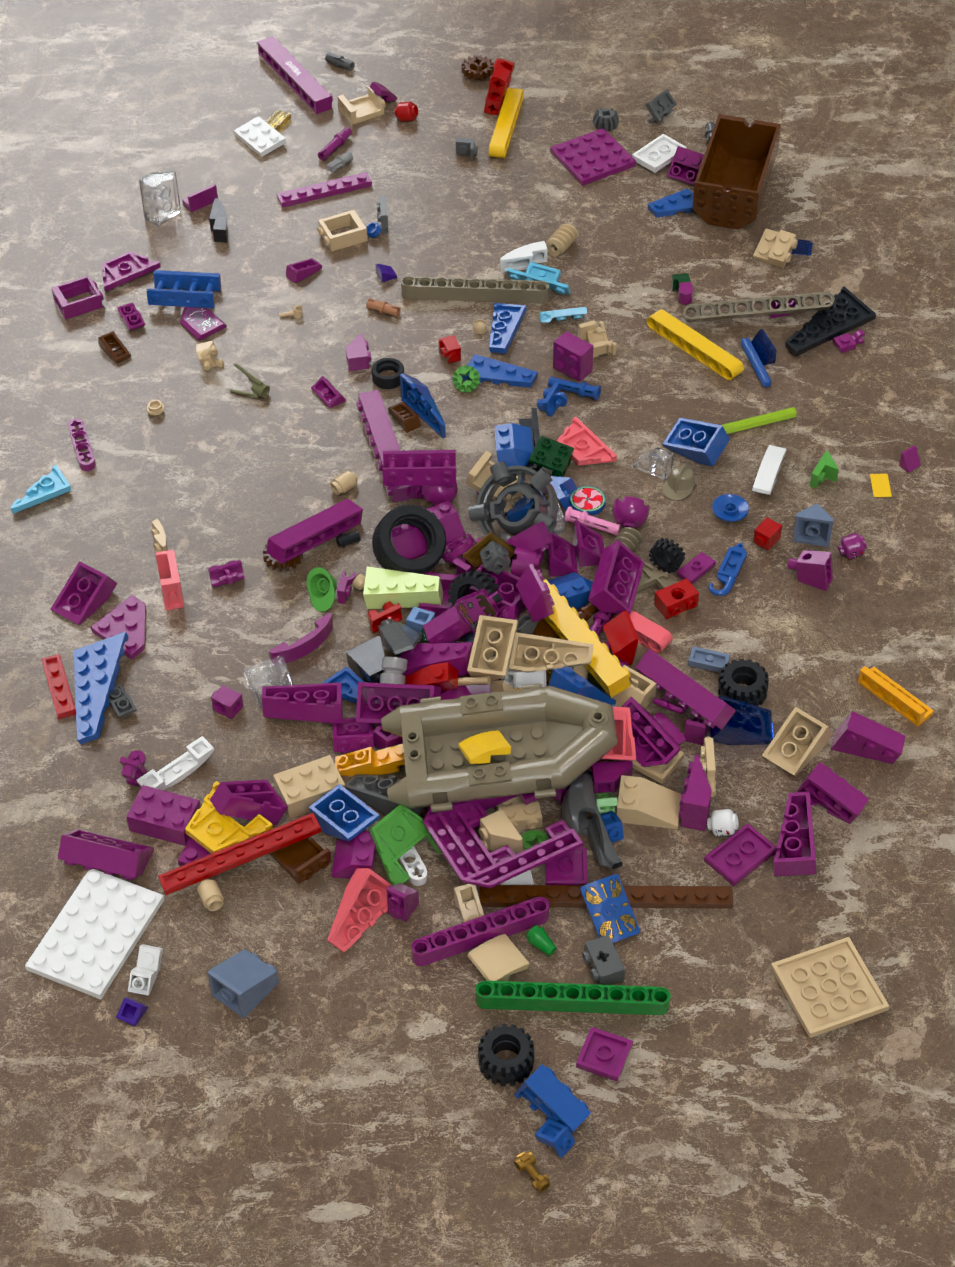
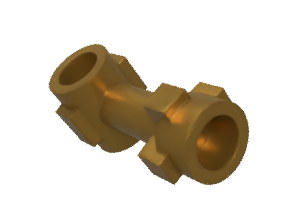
[513,1151,551,1193]

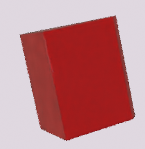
[603,611,639,665]

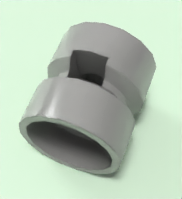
[380,657,408,684]

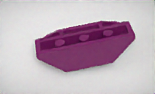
[621,697,681,767]

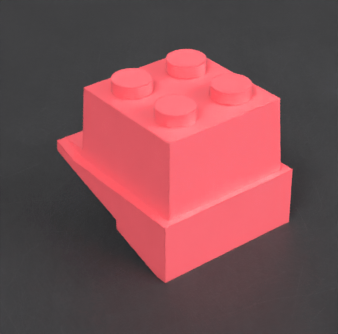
[601,706,636,761]

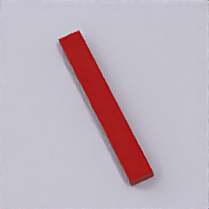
[158,813,322,896]

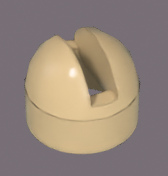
[473,319,487,334]
[352,574,365,590]

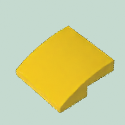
[458,730,511,764]

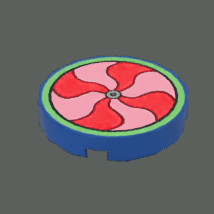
[570,486,606,515]

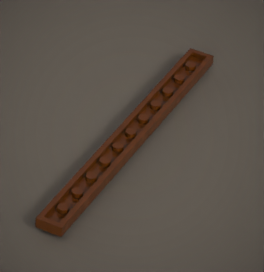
[479,885,733,909]

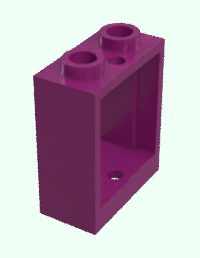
[51,275,104,320]

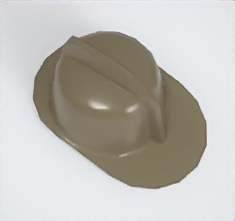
[662,463,697,501]

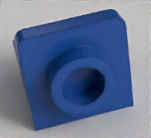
[600,811,624,843]
[535,1119,575,1158]

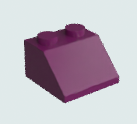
[424,605,473,643]
[331,831,377,879]

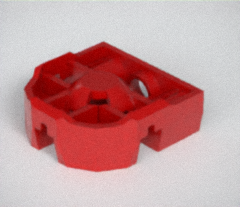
[484,58,515,116]

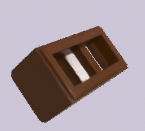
[98,331,131,363]
[388,402,421,433]

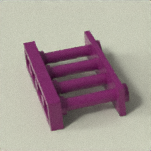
[382,450,456,486]

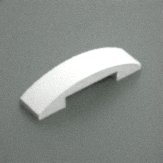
[137,736,214,790]

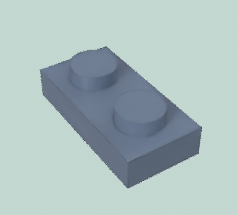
[688,646,731,673]

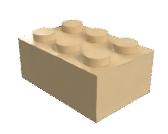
[273,755,345,819]

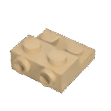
[753,229,798,268]
[496,796,542,831]

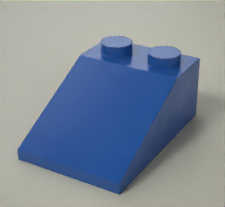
[662,418,730,466]
[548,667,616,705]
[309,784,380,841]

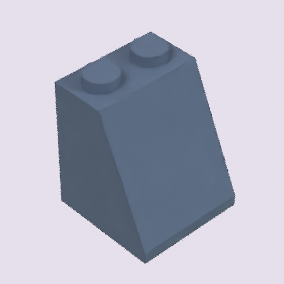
[207,949,279,1018]

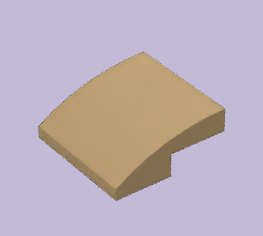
[467,934,530,981]

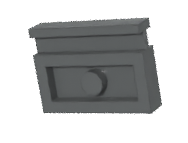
[377,195,388,234]

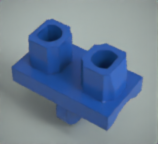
[537,383,568,416]

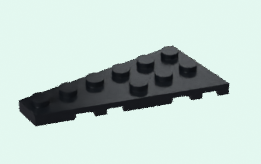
[785,286,876,356]

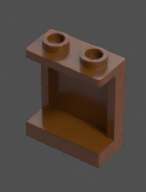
[269,837,332,884]

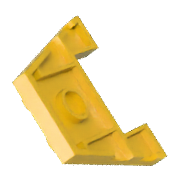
[185,781,273,854]

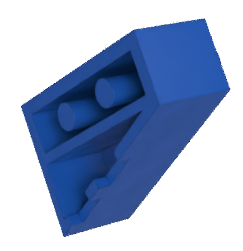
[514,1064,591,1134]

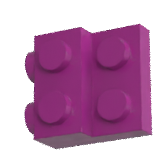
[333,717,374,753]

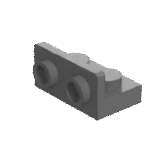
[645,89,677,123]

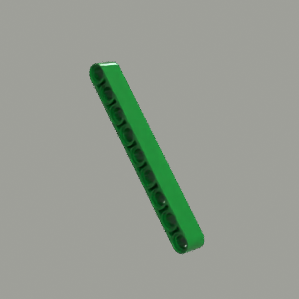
[475,980,671,1015]

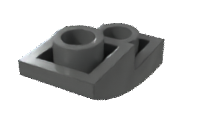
[108,683,137,718]

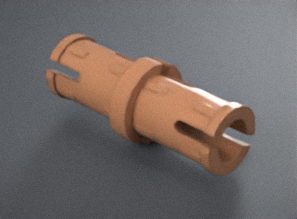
[366,298,401,317]

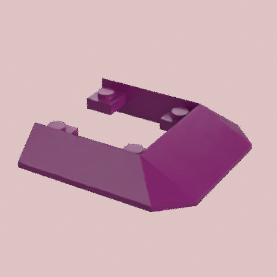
[423,792,583,888]

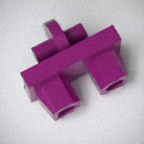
[208,560,245,587]
[119,750,148,786]

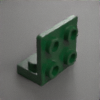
[529,436,574,477]

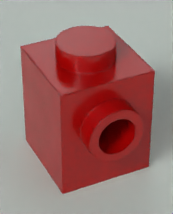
[753,517,782,551]

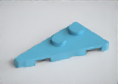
[10,465,71,514]

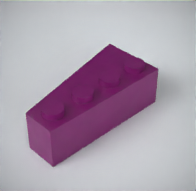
[400,642,473,676]
[262,683,343,724]
[773,792,816,877]

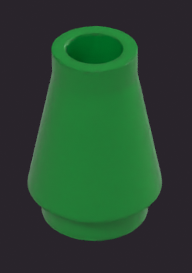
[526,925,557,957]

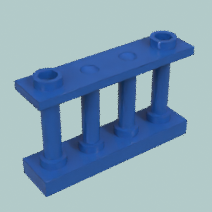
[147,270,221,308]

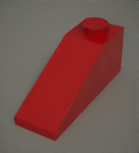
[405,662,458,691]

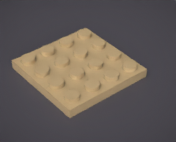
[771,937,889,1038]

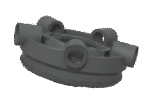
[468,462,559,549]

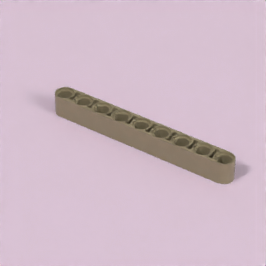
[401,276,549,304]
[683,292,835,322]

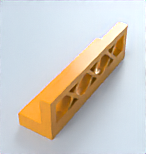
[858,666,934,727]

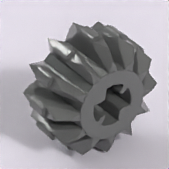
[593,107,619,131]

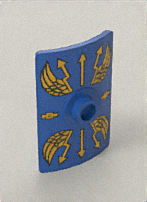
[580,874,640,943]

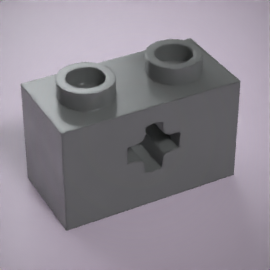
[582,935,625,985]

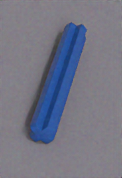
[741,338,772,388]

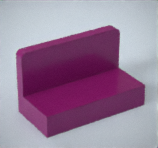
[182,184,218,213]

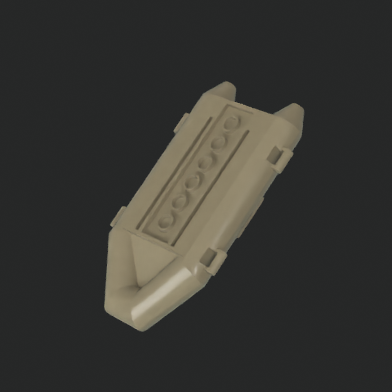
[381,683,618,812]

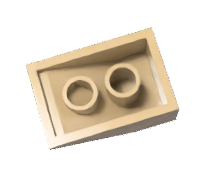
[762,707,833,776]
[617,775,681,829]

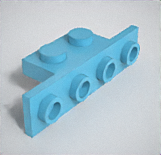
[506,262,571,295]

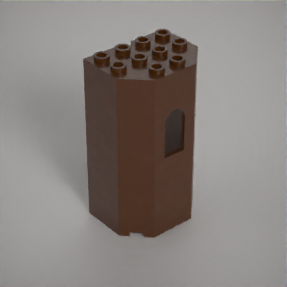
[693,114,781,230]

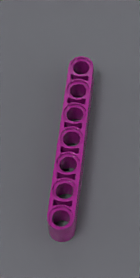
[411,897,549,966]

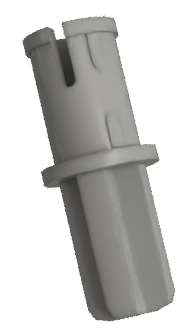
[326,151,353,172]

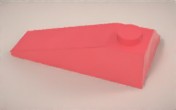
[327,868,392,952]

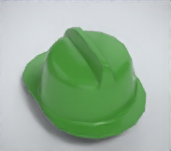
[306,567,337,612]

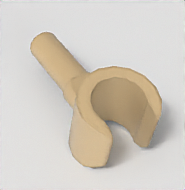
[279,305,303,319]

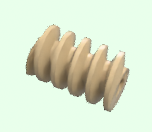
[546,224,578,257]

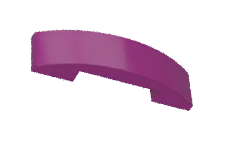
[269,612,333,666]

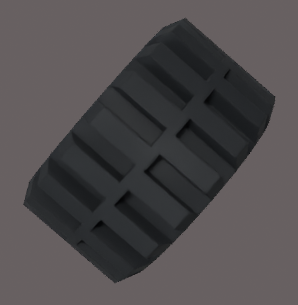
[448,571,499,607]
[718,659,769,711]
[478,1024,534,1087]

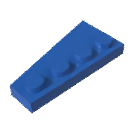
[461,354,538,388]

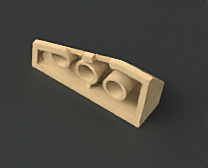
[509,632,594,673]

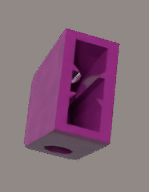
[788,550,833,591]

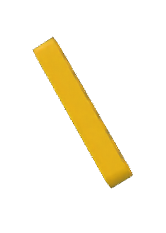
[489,88,524,158]
[646,309,744,380]

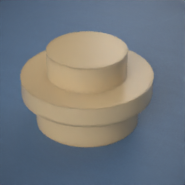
[147,400,164,416]

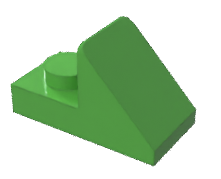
[810,451,839,489]
[594,792,618,814]

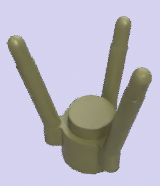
[230,363,270,399]

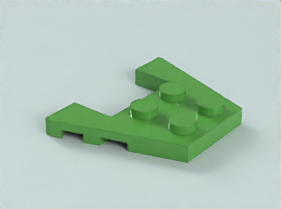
[369,805,441,885]

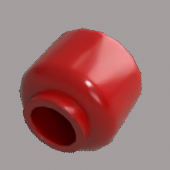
[394,101,418,122]

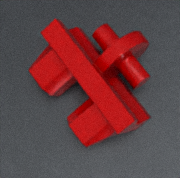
[367,601,403,634]

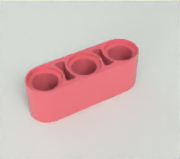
[629,611,673,653]

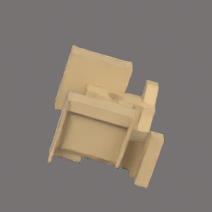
[578,320,616,361]

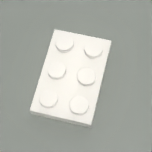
[234,116,286,157]
[632,134,687,173]

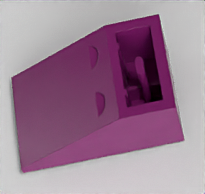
[678,754,712,831]

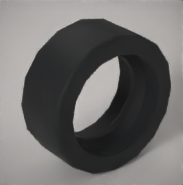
[372,358,405,389]

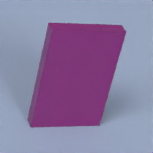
[704,823,777,887]

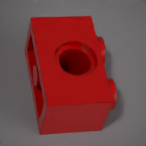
[654,578,699,619]

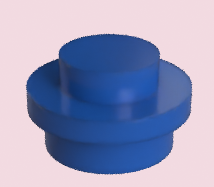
[366,222,382,238]

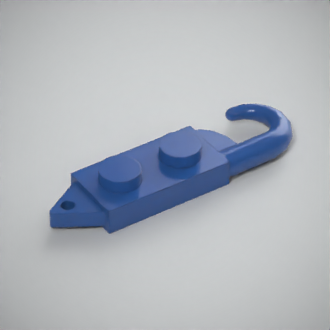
[708,542,747,596]

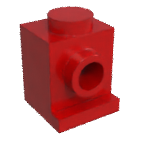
[438,335,461,364]

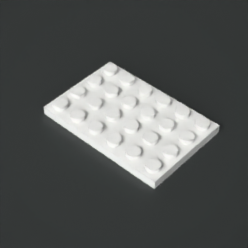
[25,869,164,999]

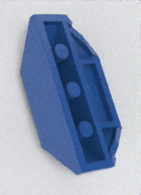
[495,423,533,467]
[547,572,593,610]

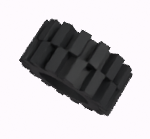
[649,538,685,573]

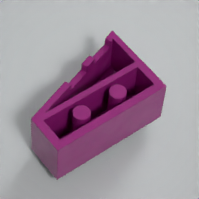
[795,762,869,824]

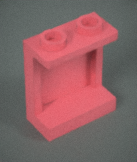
[155,549,184,611]

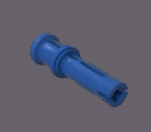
[548,376,601,401]

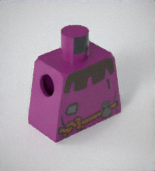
[455,588,504,634]

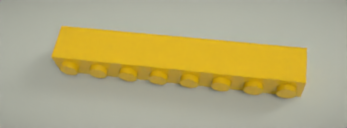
[544,579,631,698]

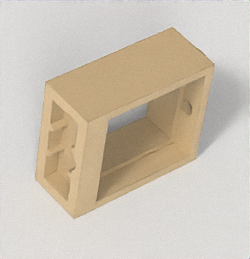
[317,210,367,252]

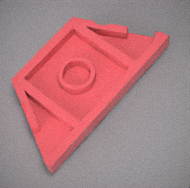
[557,417,617,466]

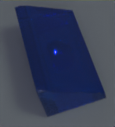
[791,239,813,255]
[751,329,777,366]

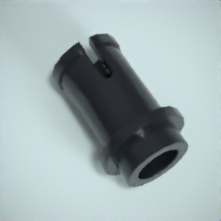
[336,531,361,548]

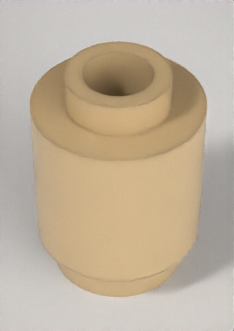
[330,470,358,495]
[197,879,224,911]

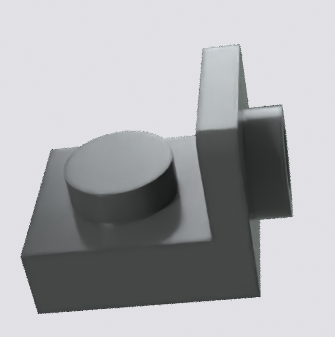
[456,138,478,161]

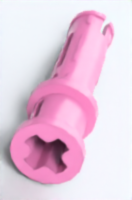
[564,506,621,536]

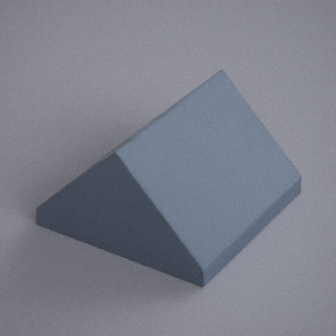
[792,503,834,547]

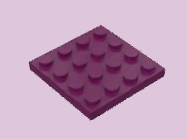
[550,128,636,186]

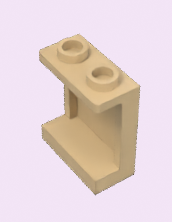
[338,87,386,125]
[465,451,518,501]

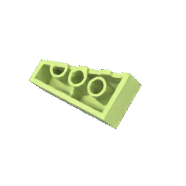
[363,567,443,610]

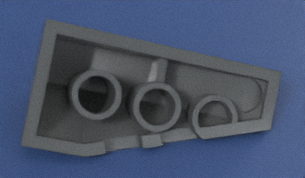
[377,618,423,655]
[345,774,423,815]

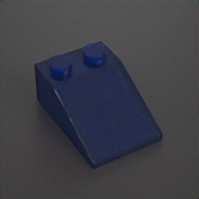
[710,695,774,745]

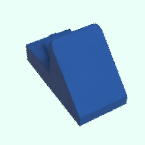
[550,476,577,511]

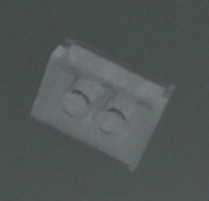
[139,171,181,227]

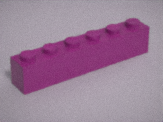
[266,498,363,564]
[635,649,736,730]

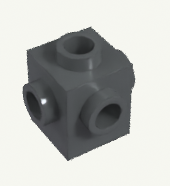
[479,541,511,575]

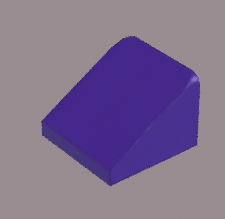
[375,264,397,282]
[116,997,148,1026]

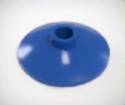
[712,494,749,522]

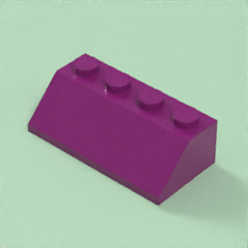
[391,500,466,559]
[588,540,645,614]
[356,682,441,723]
[57,829,154,880]

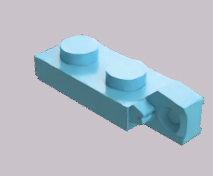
[539,307,587,323]

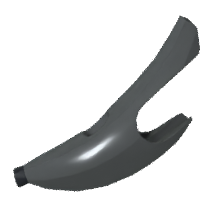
[561,770,623,869]

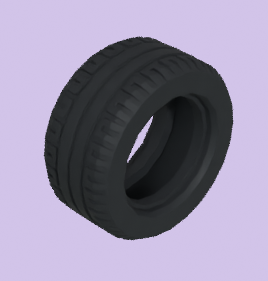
[372,504,446,575]

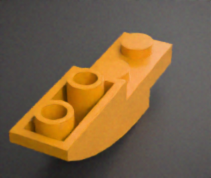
[335,744,405,776]

